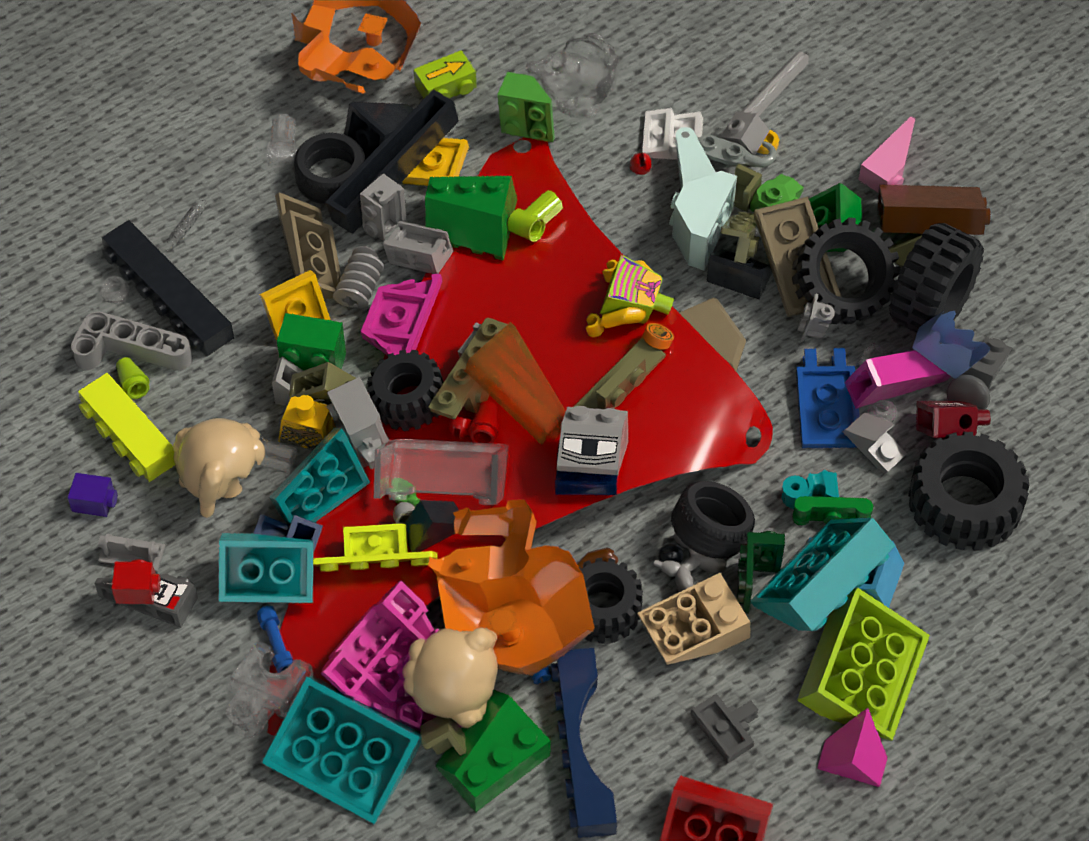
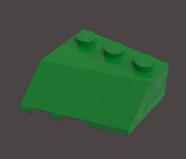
[435,689,551,812]

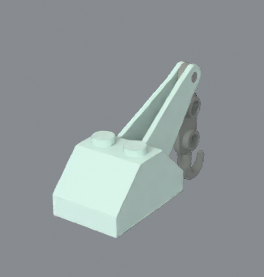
[669,127,777,270]

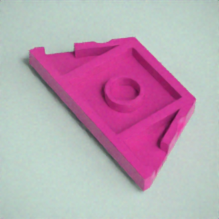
[361,274,443,355]

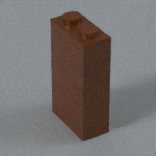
[877,184,991,235]

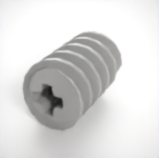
[333,246,384,309]

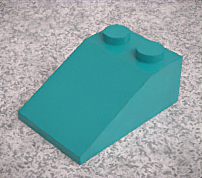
[219,533,314,603]

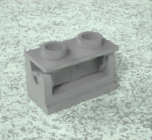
[360,174,406,241]
[383,221,453,274]

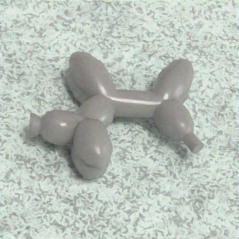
[654,533,727,592]

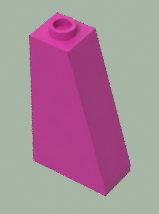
[845,350,951,409]

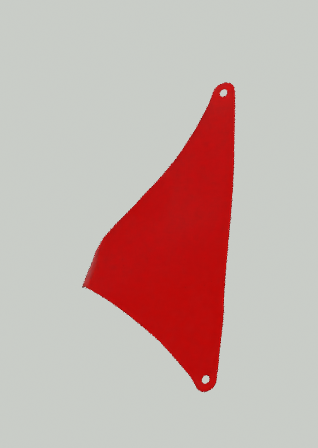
[267,137,773,736]

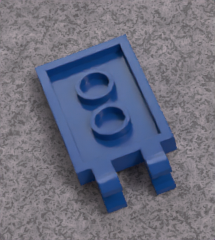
[796,348,860,448]

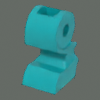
[781,469,839,509]

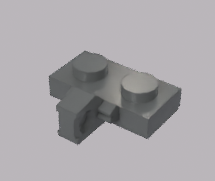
[691,693,759,763]

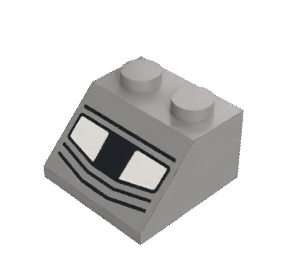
[557,406,628,475]

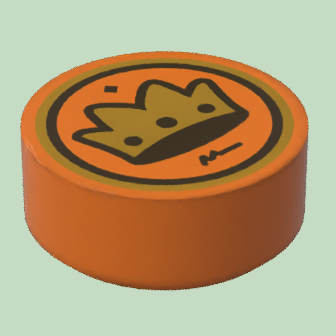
[643,323,674,350]

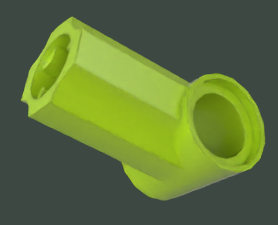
[508,190,563,242]

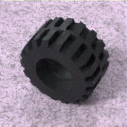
[367,350,444,431]
[579,558,643,644]

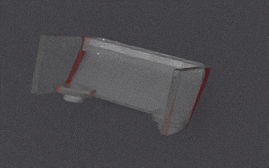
[374,439,510,505]

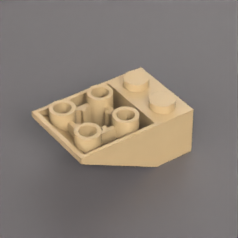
[638,573,750,665]

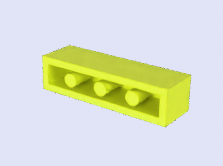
[78,373,176,482]

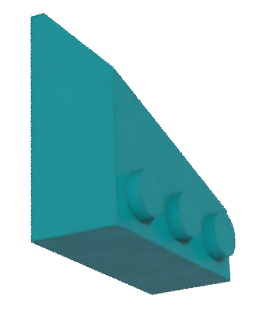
[270,427,370,525]

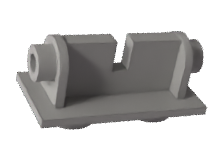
[797,294,835,342]
[98,533,166,572]

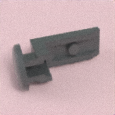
[947,337,1013,410]

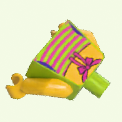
[586,255,674,337]

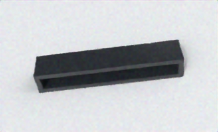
[325,89,459,234]
[101,220,234,357]

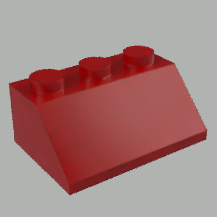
[660,775,774,841]

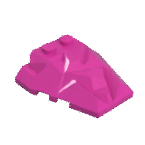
[321,581,439,732]

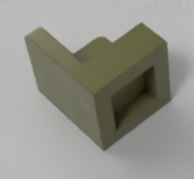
[734,164,762,212]
[420,716,466,756]

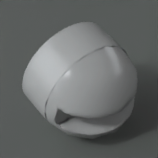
[393,502,415,524]

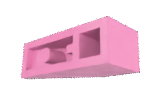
[859,116,915,192]

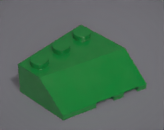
[425,176,517,261]

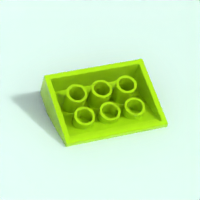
[797,588,930,741]

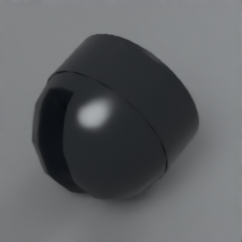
[658,542,683,564]

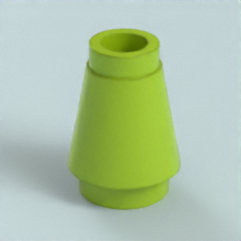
[116,357,150,399]

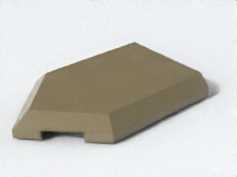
[679,298,746,372]

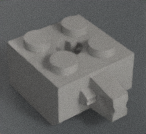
[327,377,392,469]

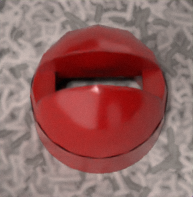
[630,152,652,175]
[449,417,473,438]

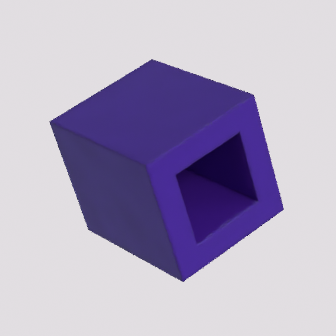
[68,473,118,517]

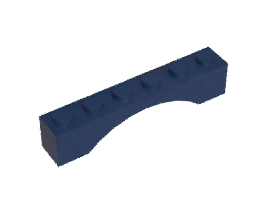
[551,648,617,838]

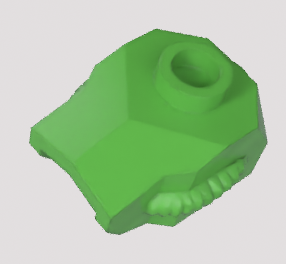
[750,174,804,212]

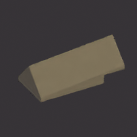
[275,192,341,300]

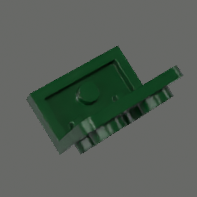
[737,531,785,614]

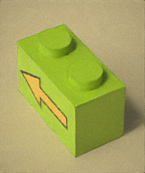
[413,50,477,99]

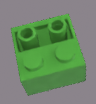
[497,72,555,142]

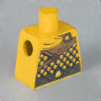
[278,395,336,451]

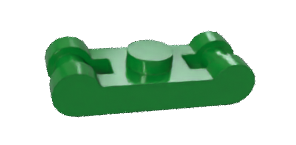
[792,496,874,526]

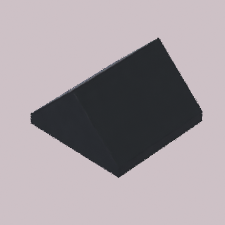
[706,249,772,300]

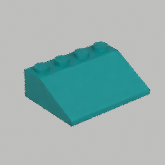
[751,518,896,631]
[262,676,422,824]

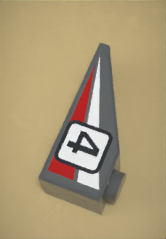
[95,574,198,628]

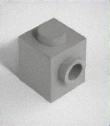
[721,111,770,155]

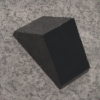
[404,500,459,552]

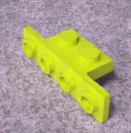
[313,523,437,572]

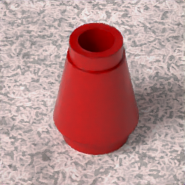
[468,401,498,446]

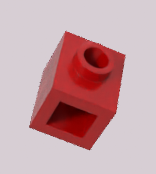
[111,559,161,604]

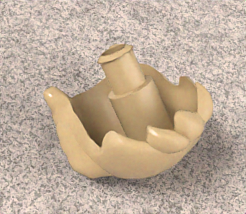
[173,418,265,518]
[403,628,498,728]

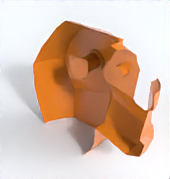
[292,0,421,93]
[428,500,595,676]

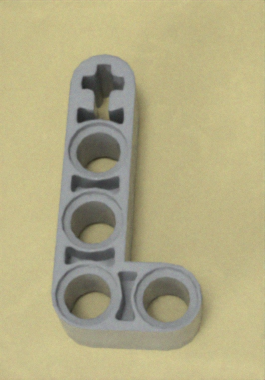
[71,311,192,370]

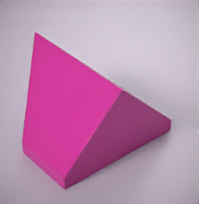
[817,707,888,787]

